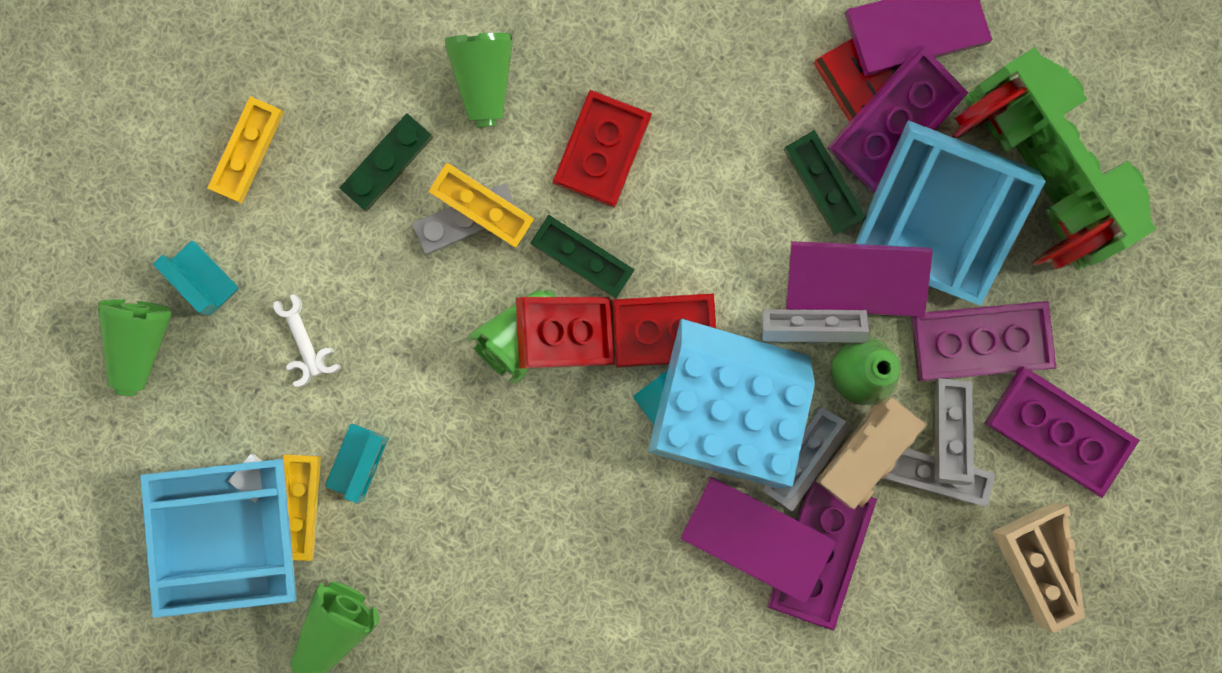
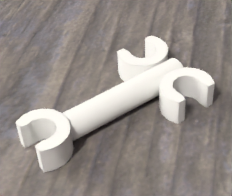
[274,294,341,387]

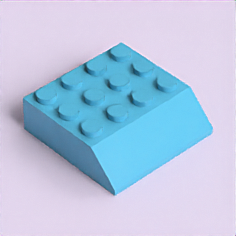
[855,120,1045,306]
[647,319,815,489]
[140,459,297,618]

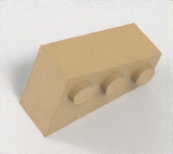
[815,397,927,509]
[992,502,1085,633]

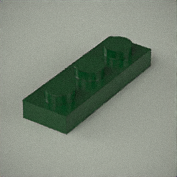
[339,113,433,212]
[783,130,866,236]
[530,215,635,299]

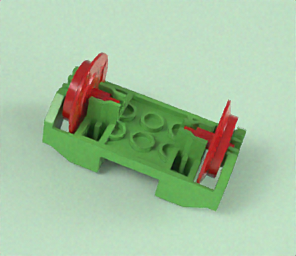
[952,47,1157,270]

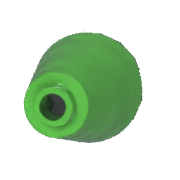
[445,33,513,128]
[467,290,556,384]
[98,299,172,396]
[831,337,901,405]
[290,582,379,673]

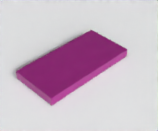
[844,0,993,76]
[827,45,969,194]
[786,241,933,317]
[911,301,1057,382]
[984,366,1140,498]
[680,477,837,604]
[767,478,877,631]

